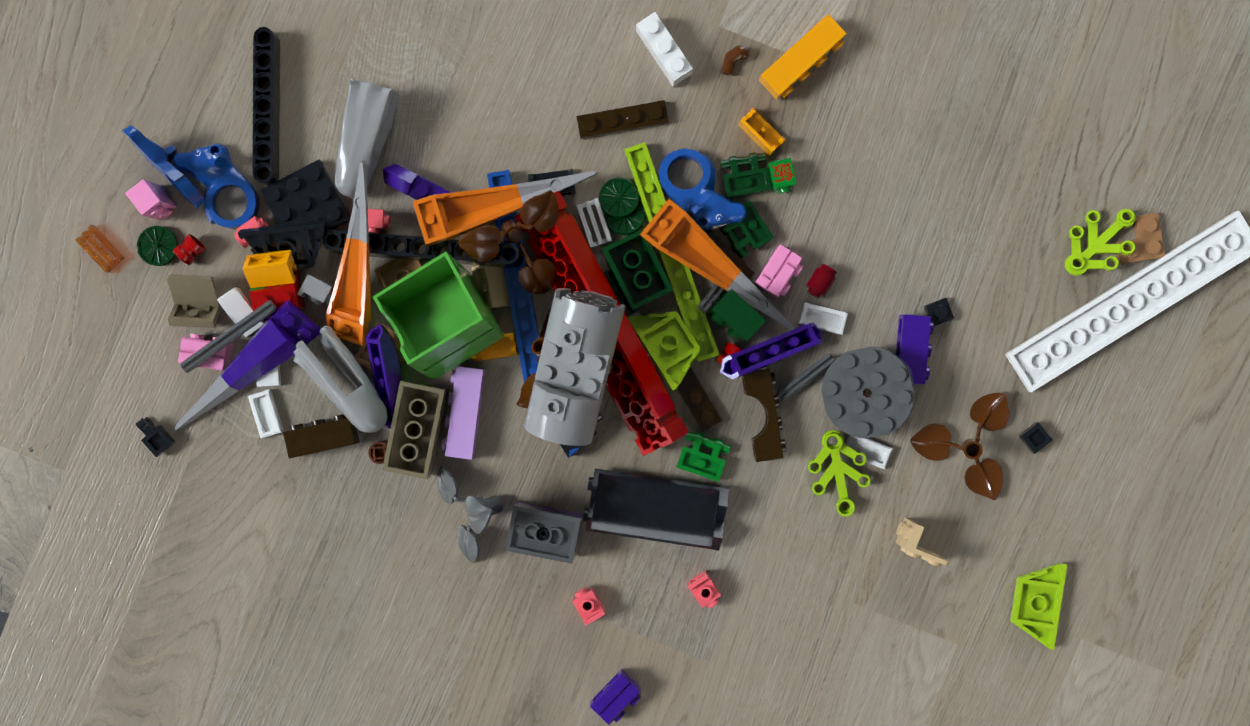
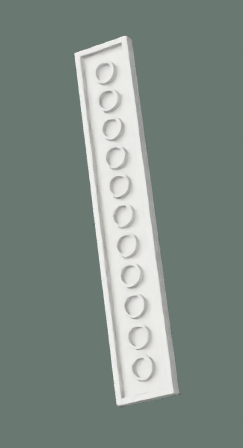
[1005,211,1250,392]

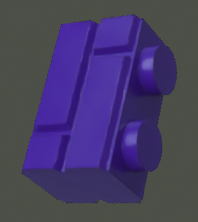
[590,669,641,725]

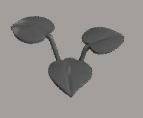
[438,465,503,563]

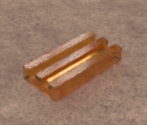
[75,225,125,273]

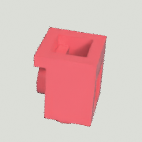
[368,209,391,234]
[687,570,721,608]
[572,587,606,626]

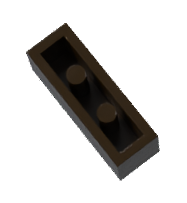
[283,414,360,459]

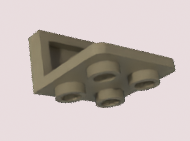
[167,274,222,328]

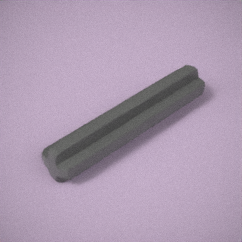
[777,354,835,401]

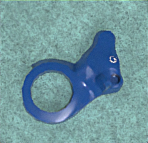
[122,125,206,209]
[174,143,260,229]
[659,148,747,232]

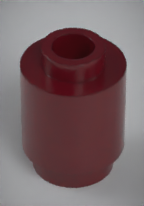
[806,264,837,299]

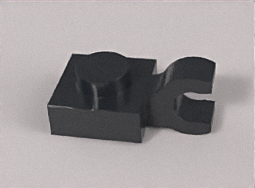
[136,417,176,457]

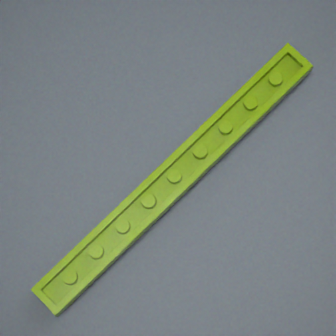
[624,142,719,362]

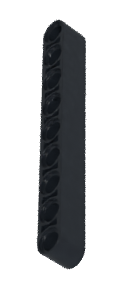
[322,230,524,268]

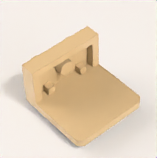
[895,518,949,567]

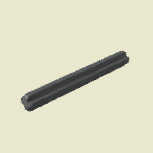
[180,300,277,373]

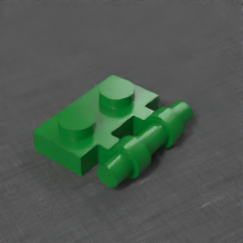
[676,431,731,482]

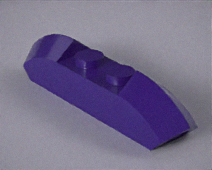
[383,163,451,200]
[720,322,823,379]
[366,324,402,429]

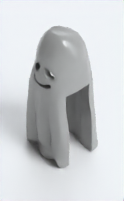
[335,78,399,198]
[293,326,388,433]

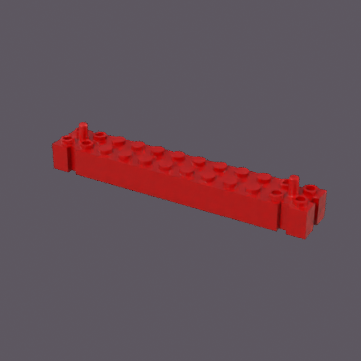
[515,191,689,456]

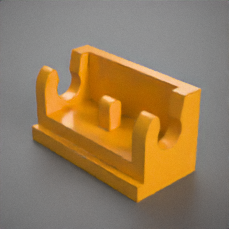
[738,107,786,156]
[242,250,297,288]
[471,333,518,362]

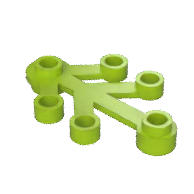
[1064,209,1136,276]
[808,430,871,517]

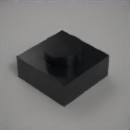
[924,298,954,326]
[1019,422,1053,454]

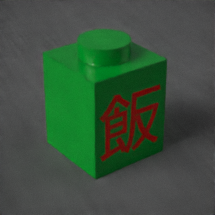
[766,158,796,194]

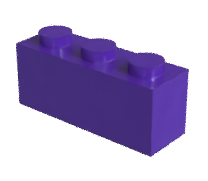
[896,314,934,384]

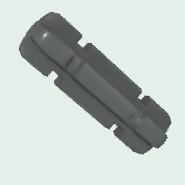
[698,284,725,314]

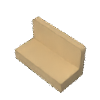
[471,265,510,309]

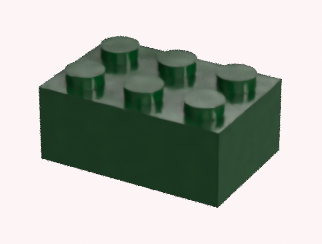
[600,229,673,312]
[709,289,766,342]

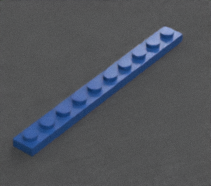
[487,170,540,383]

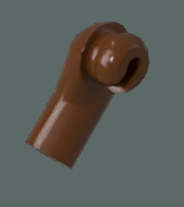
[721,45,749,76]

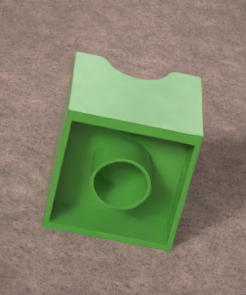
[372,252,505,380]

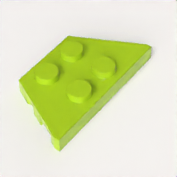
[627,311,701,392]
[1010,563,1067,650]

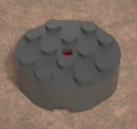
[821,347,917,439]

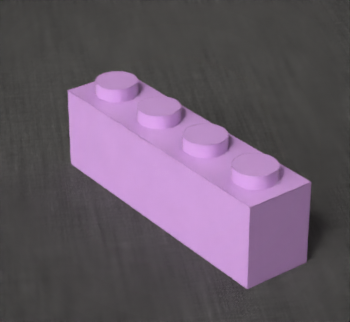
[442,366,486,460]

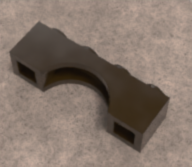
[742,368,786,462]

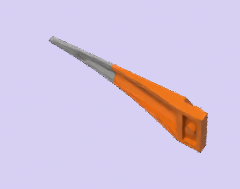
[326,161,371,346]
[412,171,597,246]
[640,199,795,330]

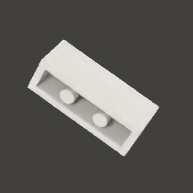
[636,12,693,87]

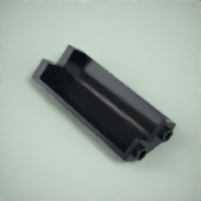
[583,469,729,551]

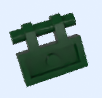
[720,152,772,198]
[720,200,774,259]

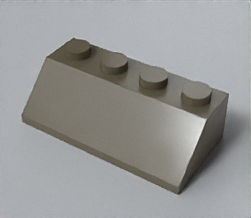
[382,381,449,479]

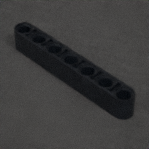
[252,27,280,186]

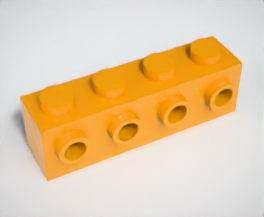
[759,14,847,100]

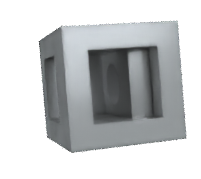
[298,274,334,305]

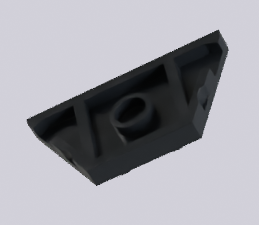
[238,220,326,269]

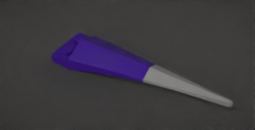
[174,300,321,431]

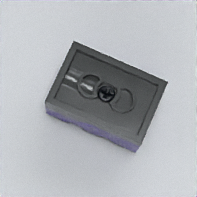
[505,501,583,564]

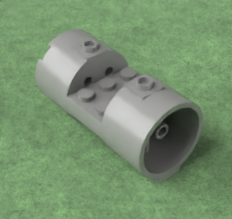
[524,288,625,446]

